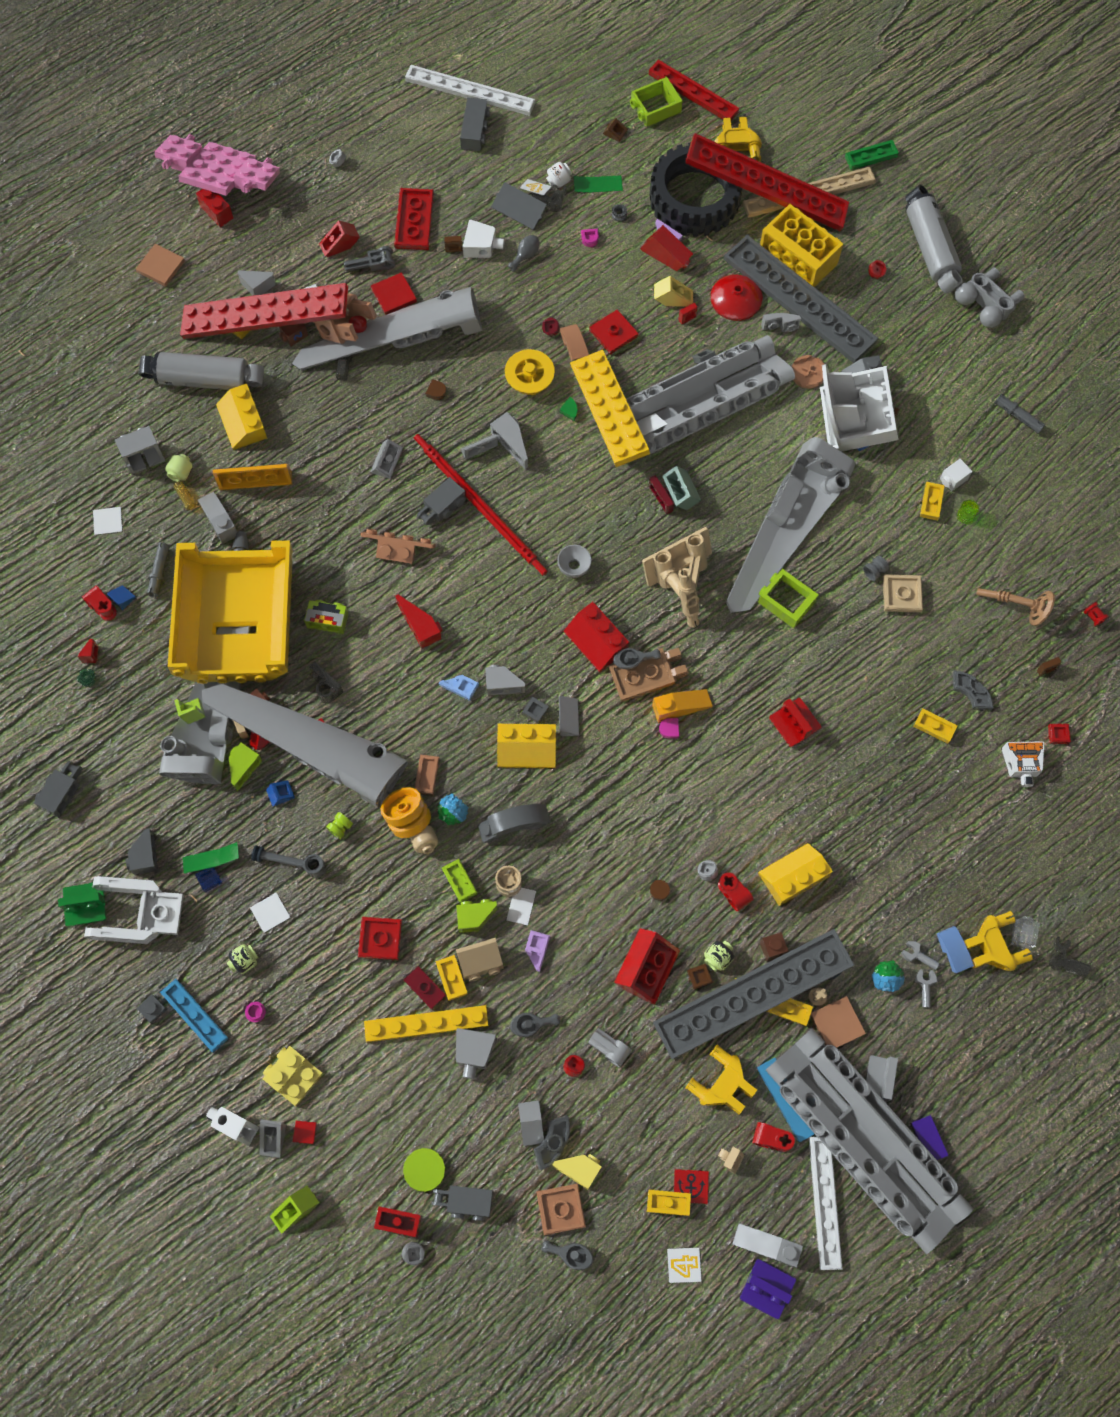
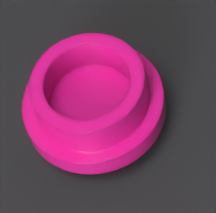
[245,1002,266,1023]

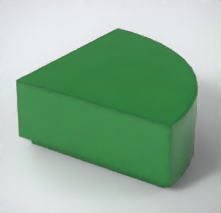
[560,397,577,421]

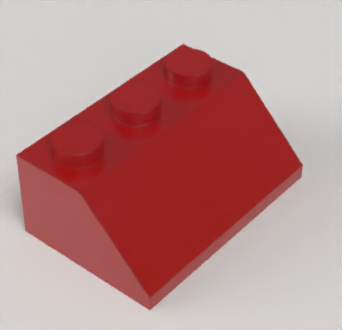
[564,602,629,673]
[614,928,680,1005]

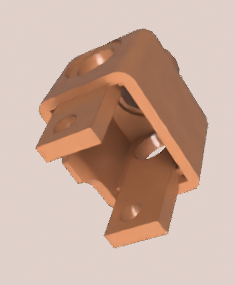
[314,293,377,344]

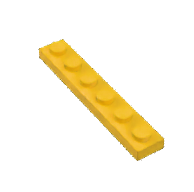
[364,1005,489,1043]

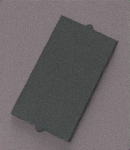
[491,182,547,230]

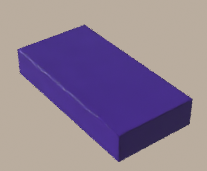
[910,1115,948,1160]

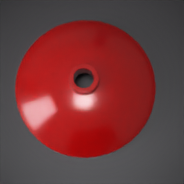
[710,274,763,321]

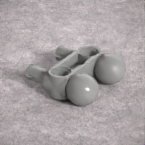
[955,267,1025,328]

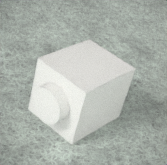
[940,459,972,491]

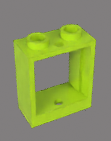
[630,77,683,127]
[758,569,819,628]

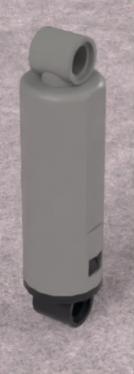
[905,184,963,294]
[138,352,264,390]

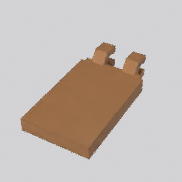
[609,648,688,702]

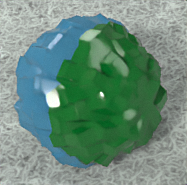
[437,793,469,825]
[872,960,905,992]

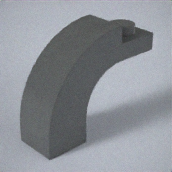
[478,804,551,843]

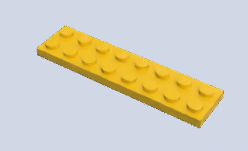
[570,350,650,467]

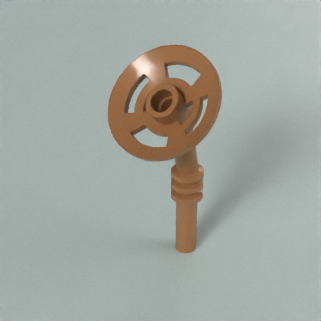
[977,588,1055,626]

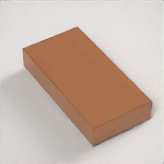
[414,754,440,796]

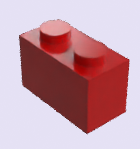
[196,189,234,227]
[374,1206,422,1238]

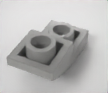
[761,313,801,332]

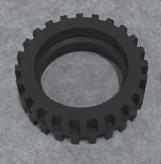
[650,142,742,237]

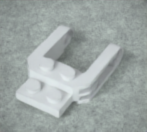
[84,877,184,944]

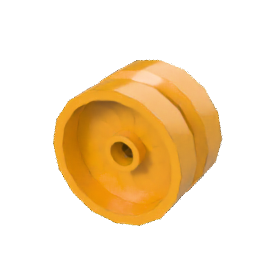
[380,787,431,838]

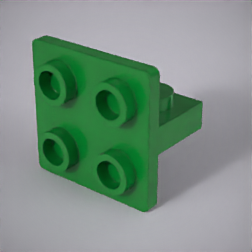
[58,883,106,927]

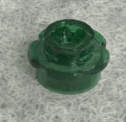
[77,669,96,687]

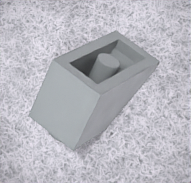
[485,665,525,696]

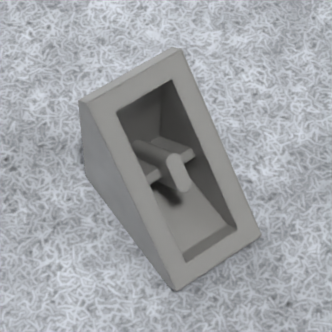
[238,270,276,296]
[518,1101,544,1146]
[260,1119,287,1158]

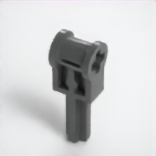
[344,246,395,272]

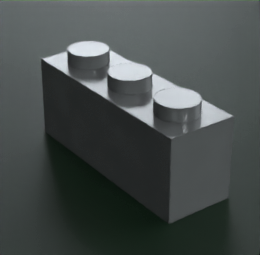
[460,97,490,151]

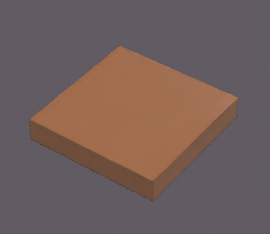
[136,244,185,287]
[810,996,866,1048]
[536,1184,586,1235]

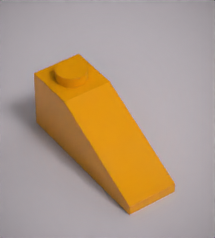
[652,689,713,723]

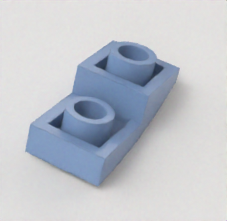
[937,926,974,973]

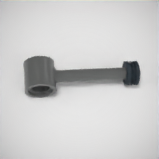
[251,845,326,878]

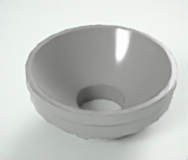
[557,545,591,578]

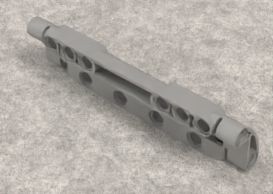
[626,335,795,454]
[766,1028,974,1254]

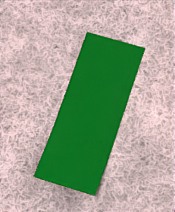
[574,175,623,193]
[183,842,239,874]

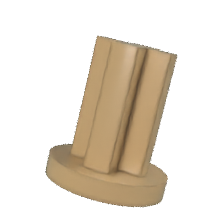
[808,987,827,1006]

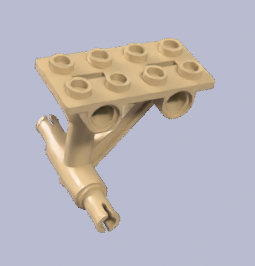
[642,527,712,627]

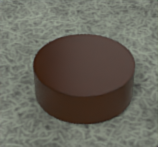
[650,880,670,901]

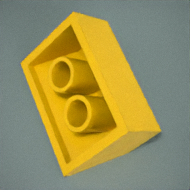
[216,384,267,450]
[497,724,556,768]
[758,843,833,907]

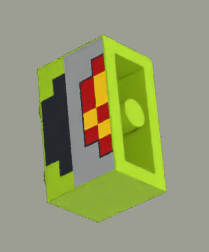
[304,600,349,634]

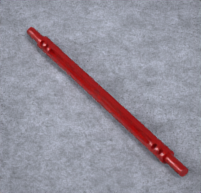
[414,434,548,576]

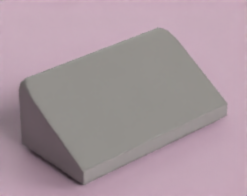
[460,434,498,459]
[370,439,403,479]
[559,696,579,736]

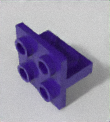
[740,1259,796,1319]

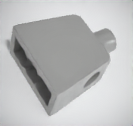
[456,1028,496,1080]

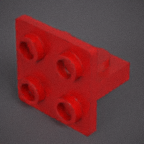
[769,698,822,748]

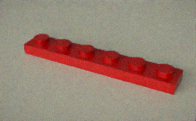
[648,59,739,121]

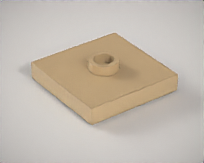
[883,575,923,612]

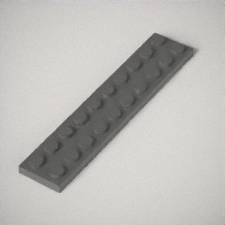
[723,235,878,363]
[653,929,854,1060]

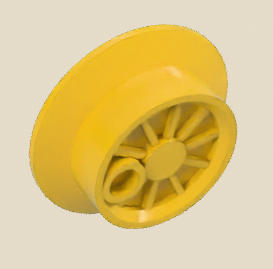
[505,349,555,395]

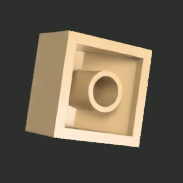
[456,938,504,982]

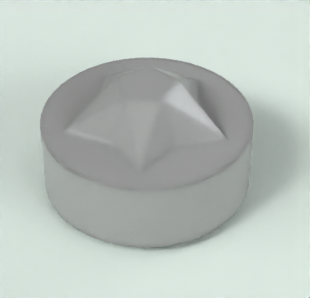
[329,149,346,167]
[697,860,718,881]
[402,1242,425,1265]

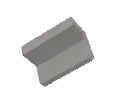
[866,1055,898,1102]

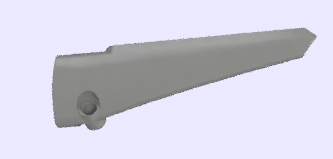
[292,287,482,370]
[726,437,856,613]
[159,626,250,784]
[202,684,408,808]

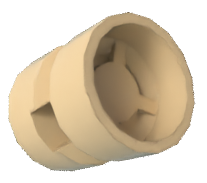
[495,865,522,897]

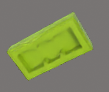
[442,859,478,903]

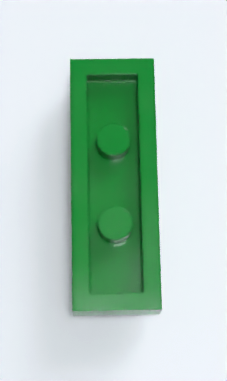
[845,140,899,170]

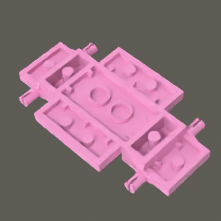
[155,134,280,196]

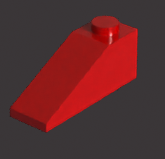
[395,594,443,649]

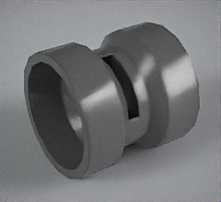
[863,555,889,581]

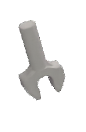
[901,941,939,970]
[915,969,937,1008]

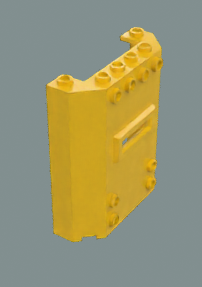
[168,540,293,684]

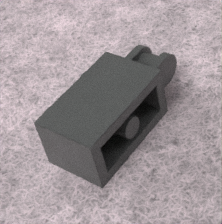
[417,477,466,526]
[34,761,82,818]
[431,1185,493,1221]

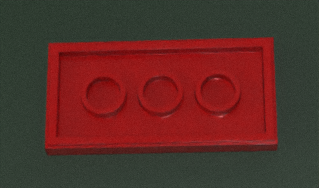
[394,188,434,250]

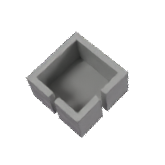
[115,426,165,475]

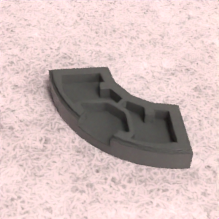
[953,670,993,710]

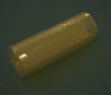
[173,481,197,510]

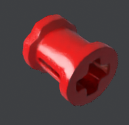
[1083,602,1109,627]

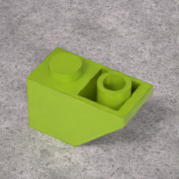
[456,899,497,933]

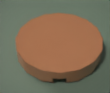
[792,355,825,389]

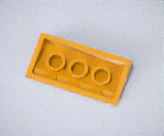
[212,463,293,490]

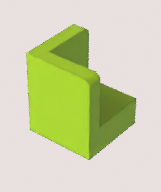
[174,698,206,724]

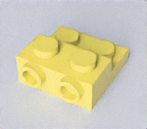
[263,1046,323,1107]

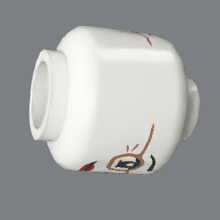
[546,162,572,188]

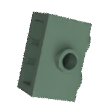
[662,466,701,510]

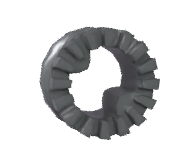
[612,204,627,222]

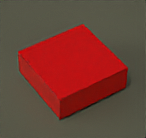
[678,303,698,325]
[1048,724,1071,744]
[292,1120,317,1144]

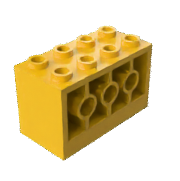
[760,204,843,287]

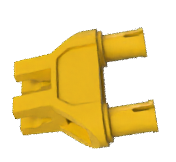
[715,117,762,162]
[964,911,1033,971]
[685,1044,757,1115]

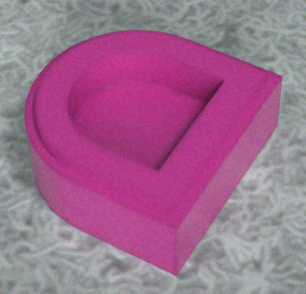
[581,228,599,247]
[659,718,679,739]

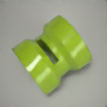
[326,812,353,840]

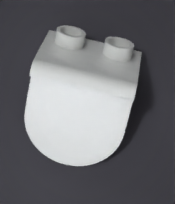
[820,364,899,452]

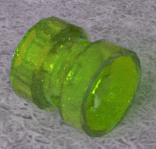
[957,499,979,524]

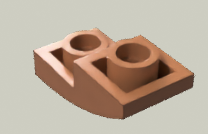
[560,324,589,361]

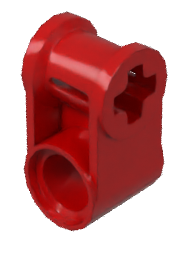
[81,585,117,621]
[718,872,754,912]
[752,1122,795,1152]

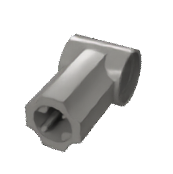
[588,1028,632,1068]

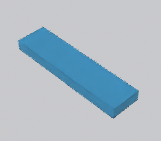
[160,979,229,1053]
[757,1058,814,1143]

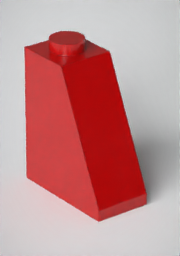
[640,225,693,271]

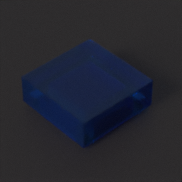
[195,867,222,893]

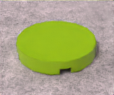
[403,1148,445,1192]

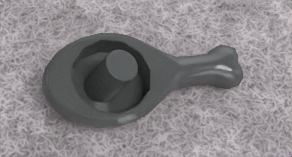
[508,235,540,272]
[613,648,661,670]
[510,1013,560,1037]
[541,1240,594,1270]

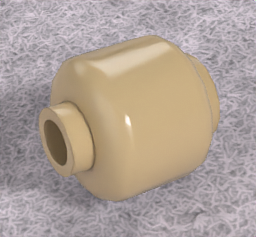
[410,826,438,854]

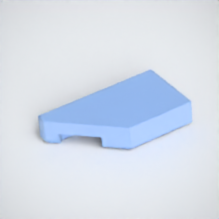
[439,675,479,701]

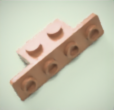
[361,529,436,564]

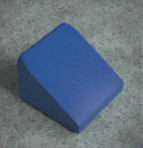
[107,585,136,610]
[266,780,295,806]

